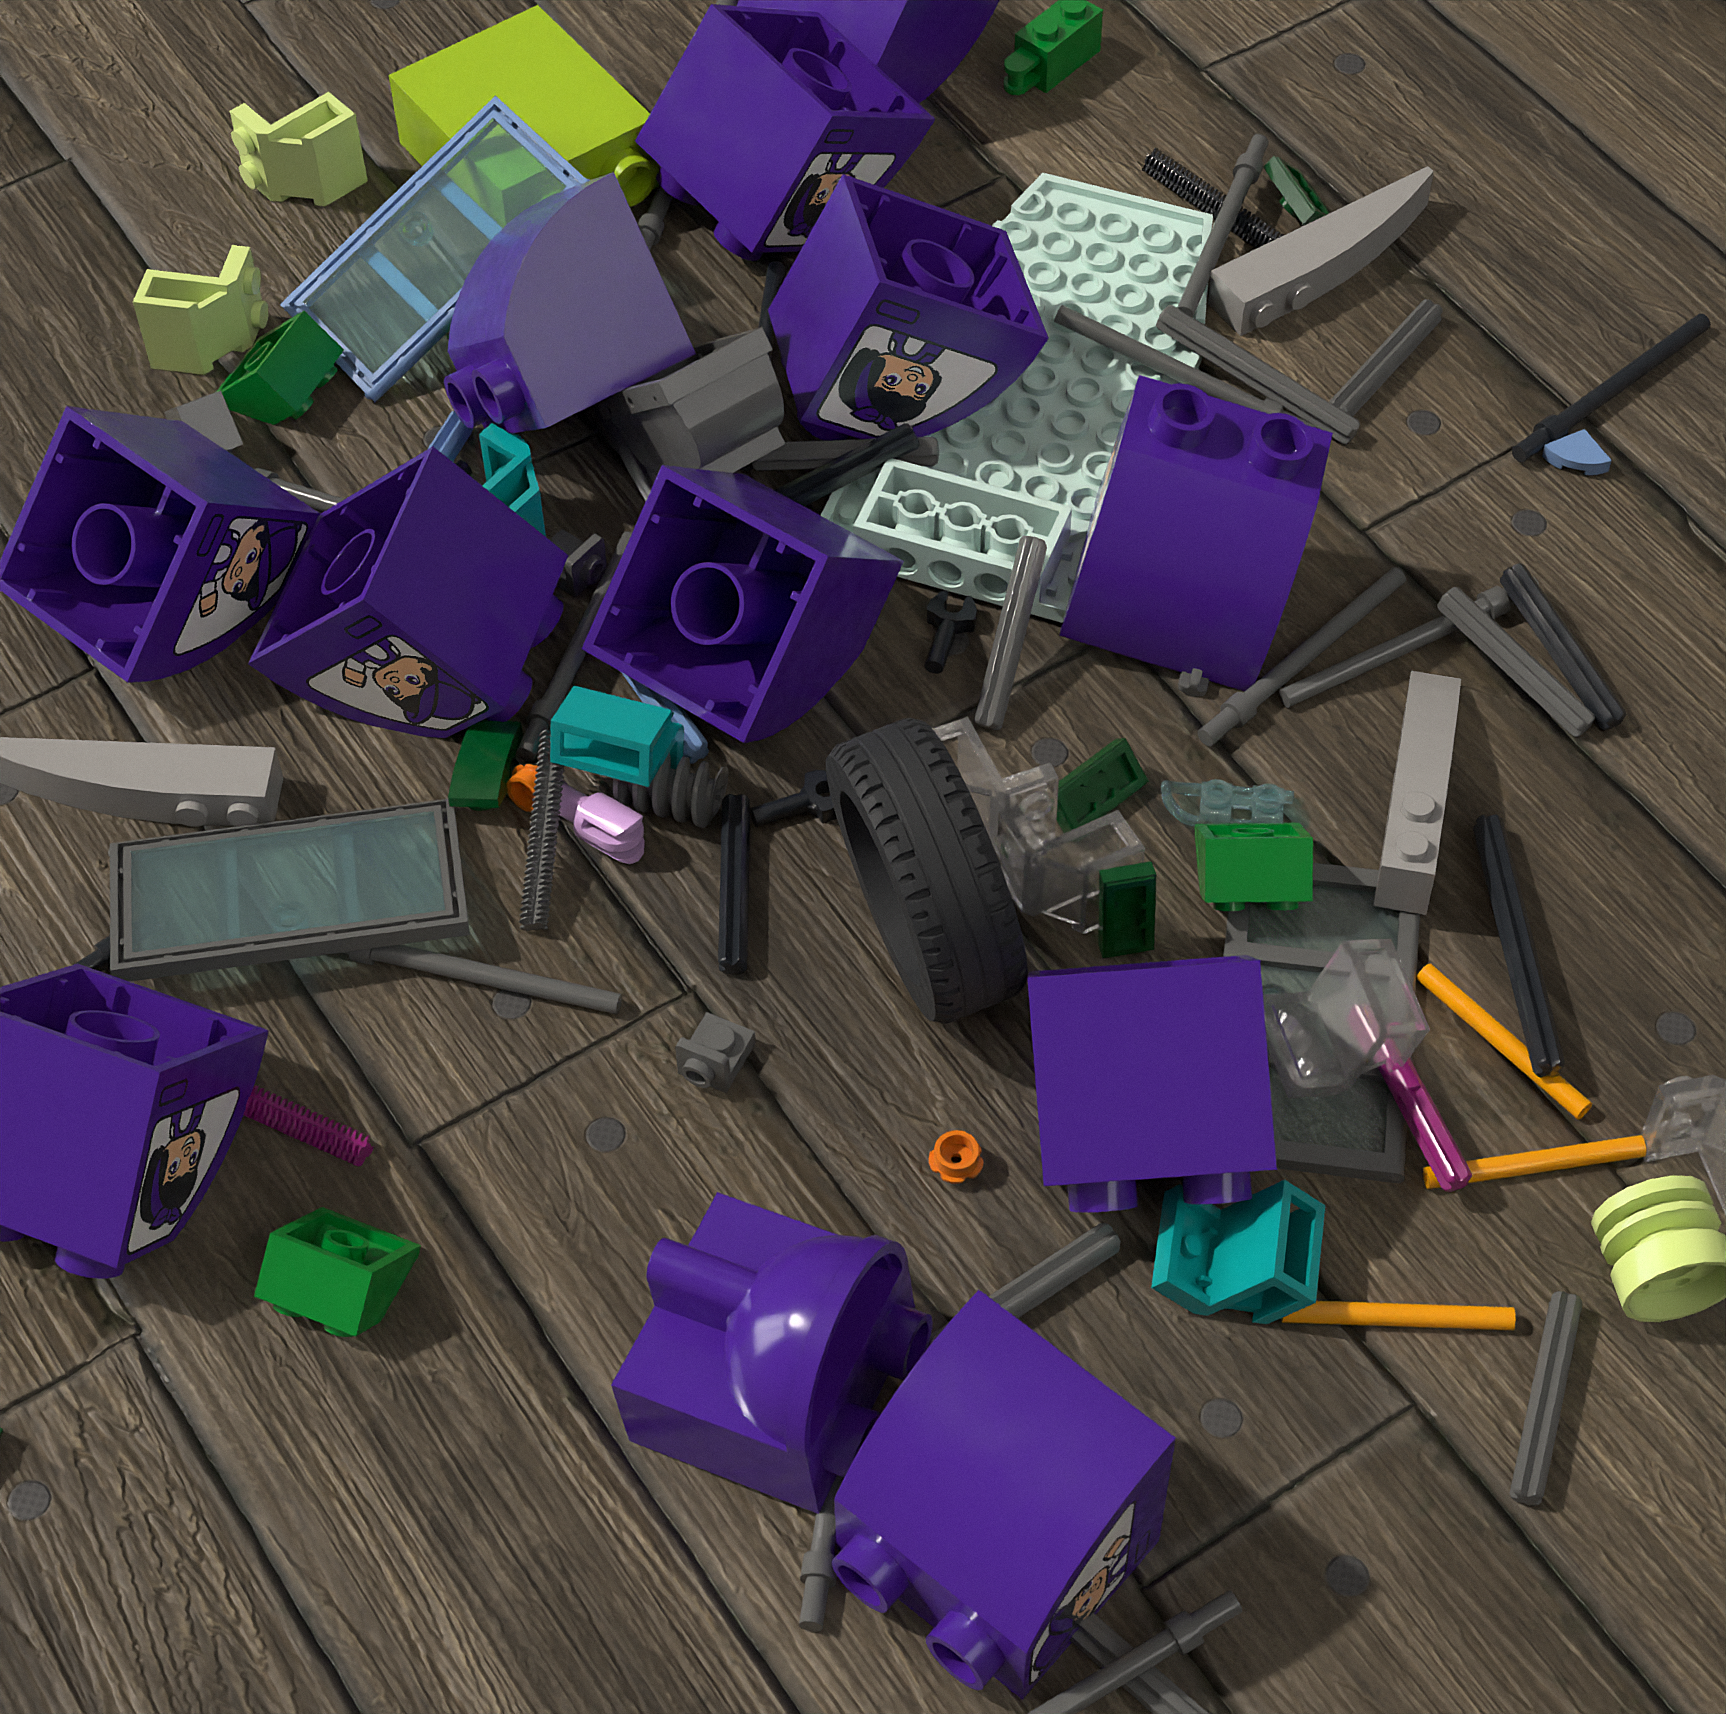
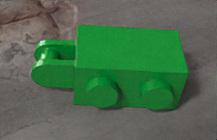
[1003,0,1103,95]

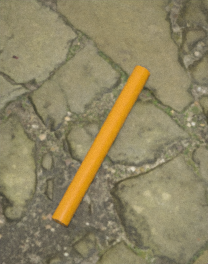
[1416,963,1592,1120]
[1423,1135,1646,1189]
[1281,1301,1516,1330]

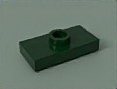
[1263,156,1330,225]
[1042,738,1149,837]
[1098,861,1156,958]

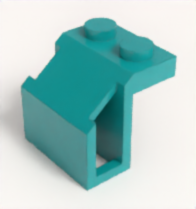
[479,423,546,537]
[550,686,684,787]
[1151,1179,1325,1324]

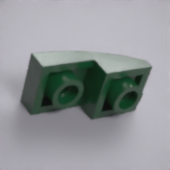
[448,721,523,811]

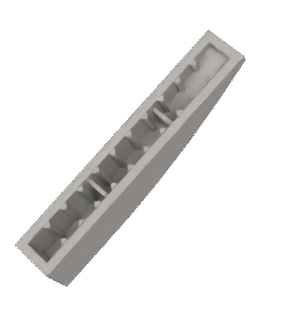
[1208,166,1434,336]
[1373,671,1461,915]
[0,737,283,827]

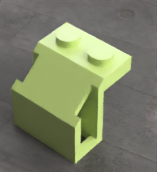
[230,92,368,206]
[133,245,268,375]

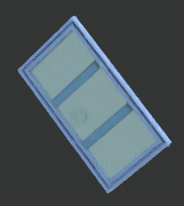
[280,96,591,402]

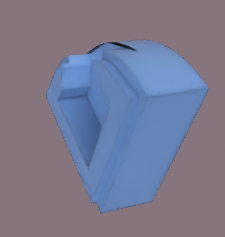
[1542,429,1612,475]

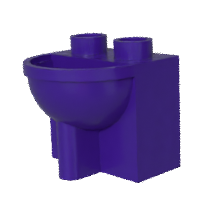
[611,1192,932,1514]

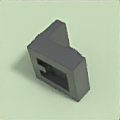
[550,529,607,598]
[675,1012,756,1093]

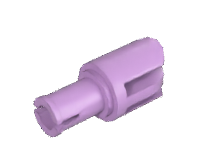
[558,780,645,864]

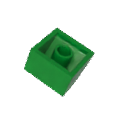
[216,310,344,425]
[1195,823,1313,911]
[254,1207,421,1337]

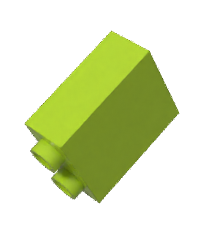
[389,5,659,228]

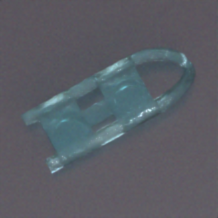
[1161,779,1294,826]

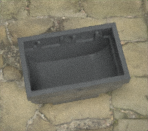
[596,327,785,475]

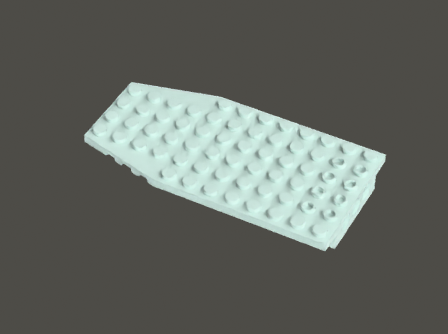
[820,173,1213,623]

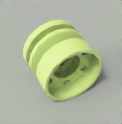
[1591,1175,1726,1322]

